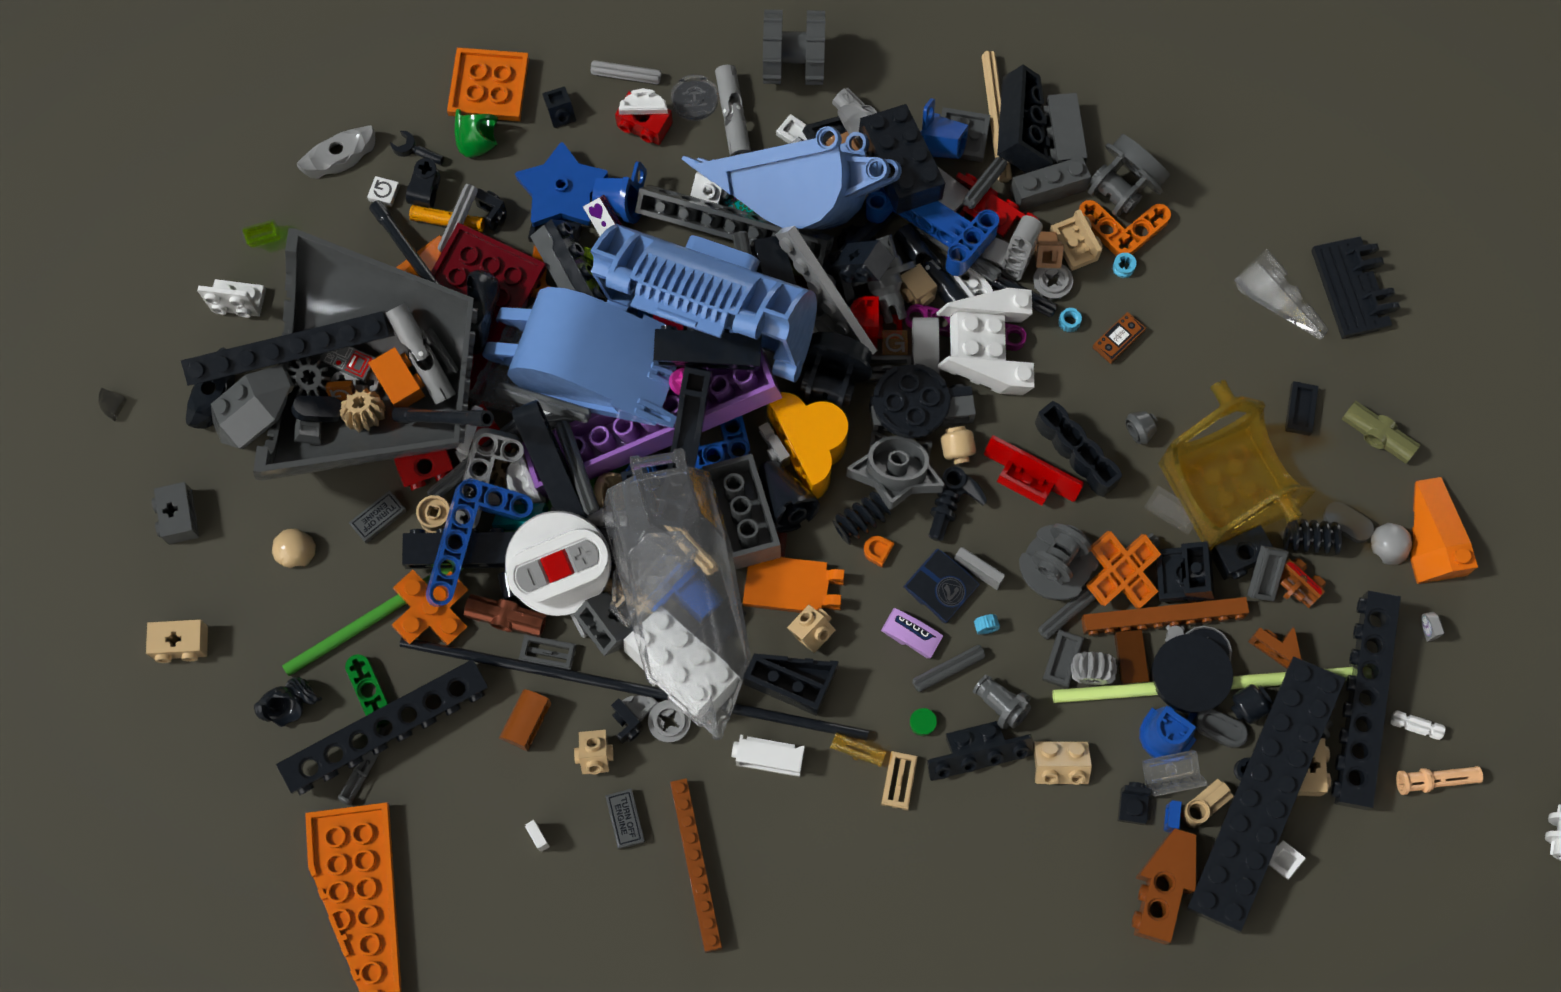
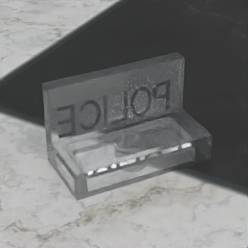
[1142,750,1208,796]

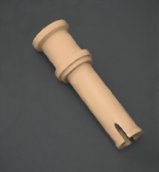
[1396,766,1483,795]

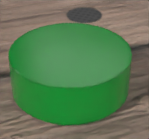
[909,708,937,736]

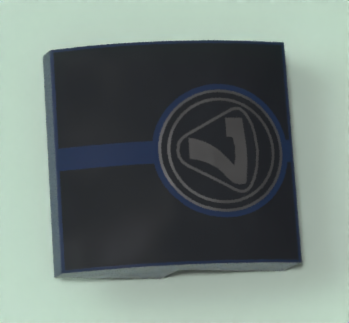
[903,549,980,623]

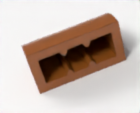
[499,689,552,752]

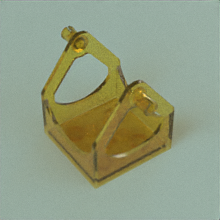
[1158,380,1315,550]

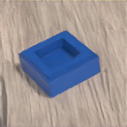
[1163,800,1182,832]

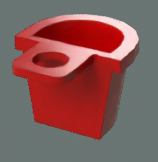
[849,296,902,349]

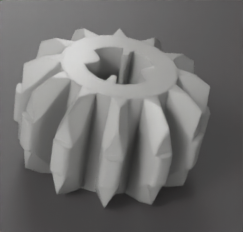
[1071,651,1117,686]

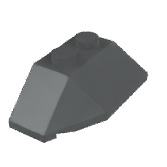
[211,364,294,449]

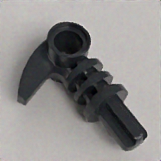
[929,466,987,541]

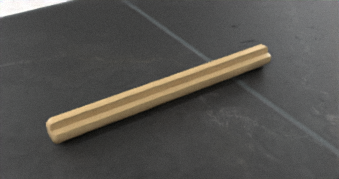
[982,51,1012,183]

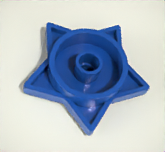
[515,142,609,227]

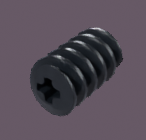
[833,491,891,545]
[1283,518,1342,555]

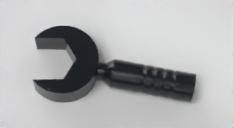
[390,131,444,166]

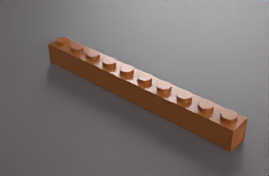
[1081,597,1249,636]
[670,778,722,953]

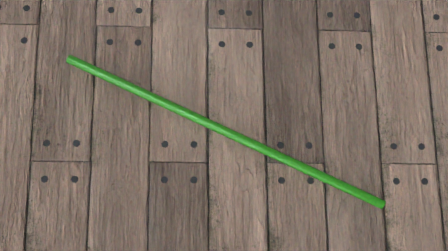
[282,456,646,676]

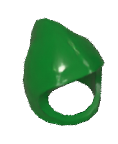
[454,109,498,158]

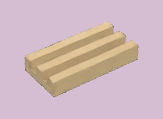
[881,751,918,811]

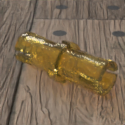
[830,732,887,767]

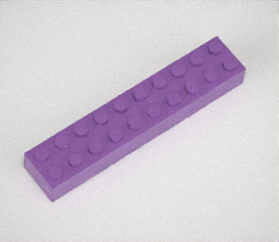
[522,347,782,498]

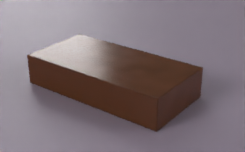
[1114,630,1149,685]

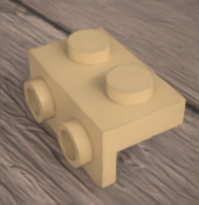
[1050,209,1103,271]
[1033,741,1092,785]

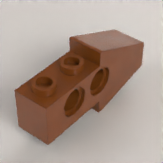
[1131,829,1196,945]

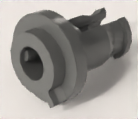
[973,675,1032,730]

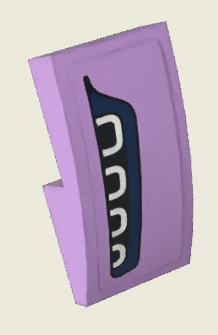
[881,608,943,658]

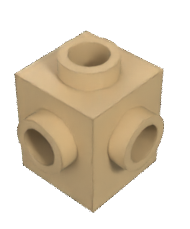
[787,605,836,653]
[574,730,614,774]

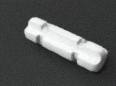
[1390,710,1445,740]

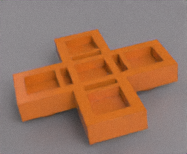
[1086,531,1161,609]
[391,570,469,646]

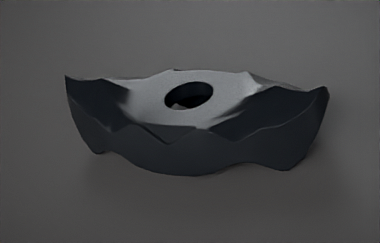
[186,347,235,429]

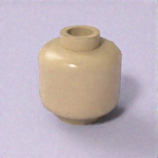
[941,426,976,464]

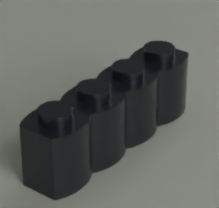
[1035,401,1122,497]

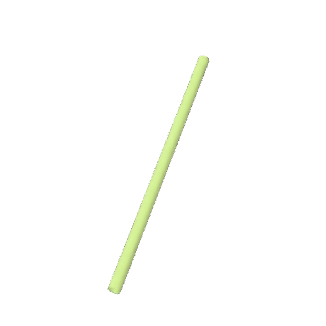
[1052,667,1372,703]

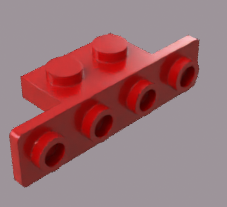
[956,172,1040,238]
[984,435,1084,506]

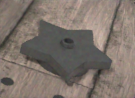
[846,431,944,510]

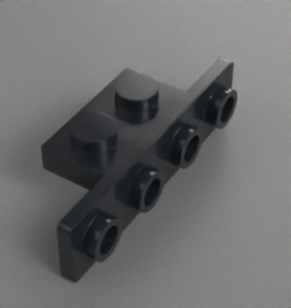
[927,721,1034,781]

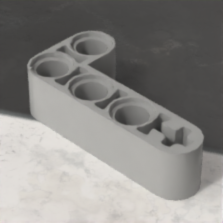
[980,215,1043,281]
[455,428,524,528]

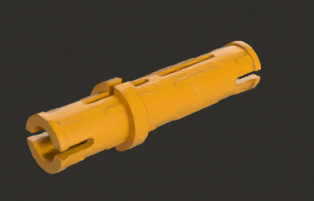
[409,205,485,233]

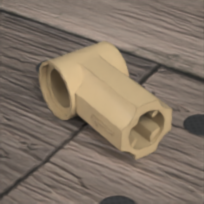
[1180,779,1233,828]

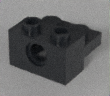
[1157,541,1215,603]

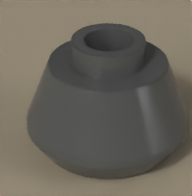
[1125,411,1159,445]

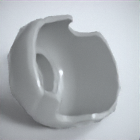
[1371,523,1412,565]

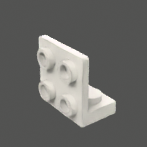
[197,279,266,318]

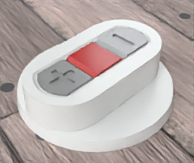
[505,511,611,616]

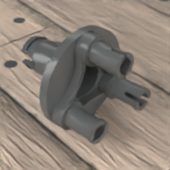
[840,234,917,324]

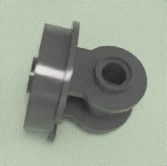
[1088,134,1171,217]
[1019,523,1099,600]

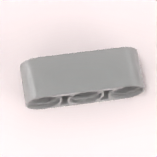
[912,317,939,374]

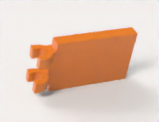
[743,557,845,613]

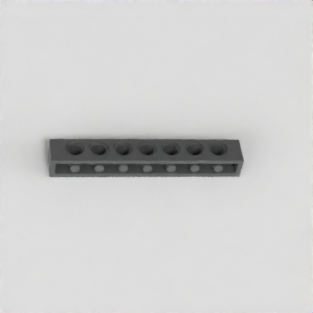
[635,185,835,265]

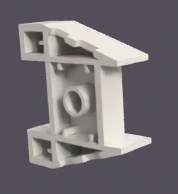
[937,288,1034,395]

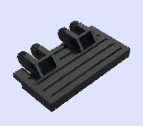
[1311,236,1400,339]

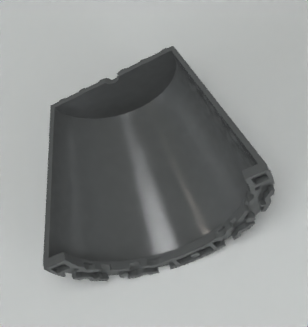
[253,228,478,481]

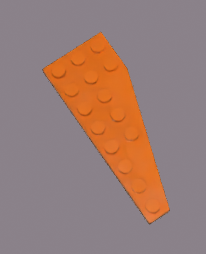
[305,802,402,992]

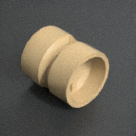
[416,495,450,533]

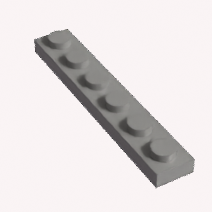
[775,226,877,355]

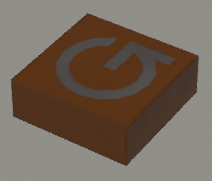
[325,381,356,402]

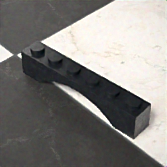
[655,365,713,530]

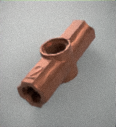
[464,594,547,637]

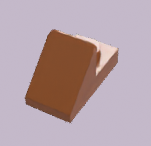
[1248,627,1302,669]

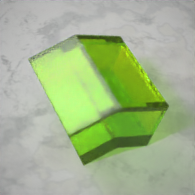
[242,219,281,247]

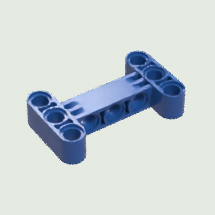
[865,187,999,276]

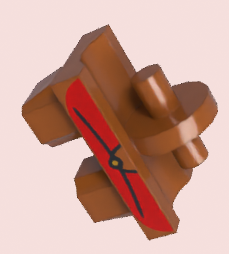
[1280,558,1326,608]

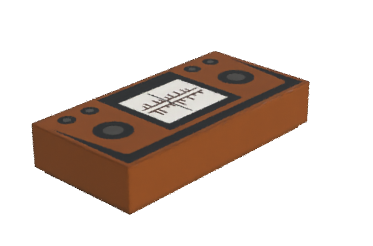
[1092,312,1146,364]

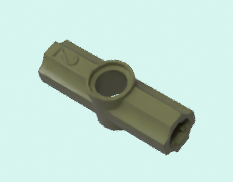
[1341,400,1420,464]

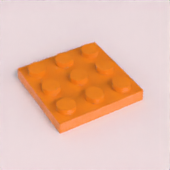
[447,47,529,121]

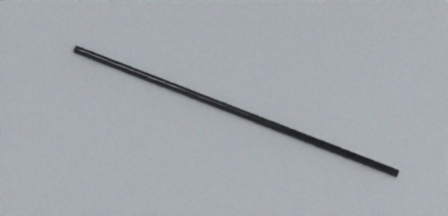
[400,637,869,741]

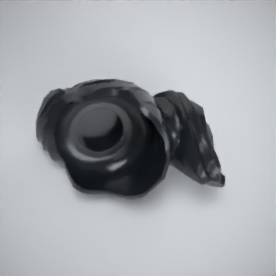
[254,677,322,727]

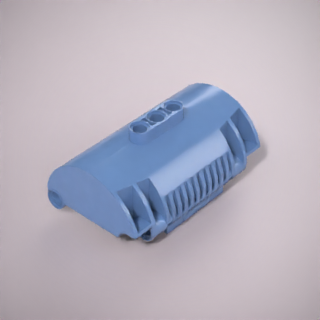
[590,224,817,382]

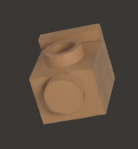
[1034,231,1064,268]

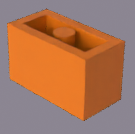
[368,347,425,408]

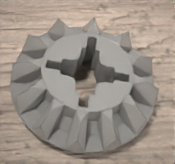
[1033,264,1073,300]
[648,700,691,743]

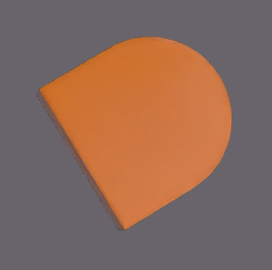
[864,536,894,567]

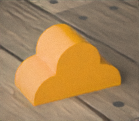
[767,392,848,499]

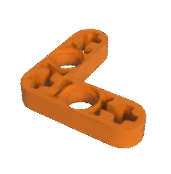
[1079,200,1171,256]

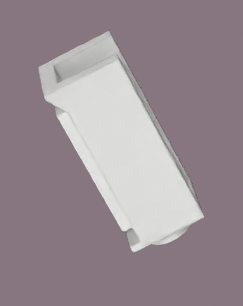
[731,734,804,777]

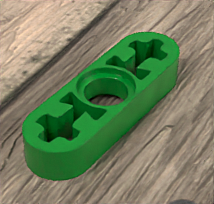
[345,654,390,728]

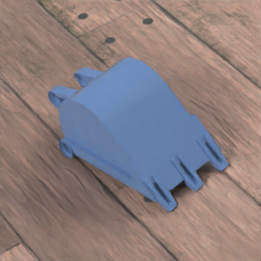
[682,126,902,229]
[482,287,677,428]

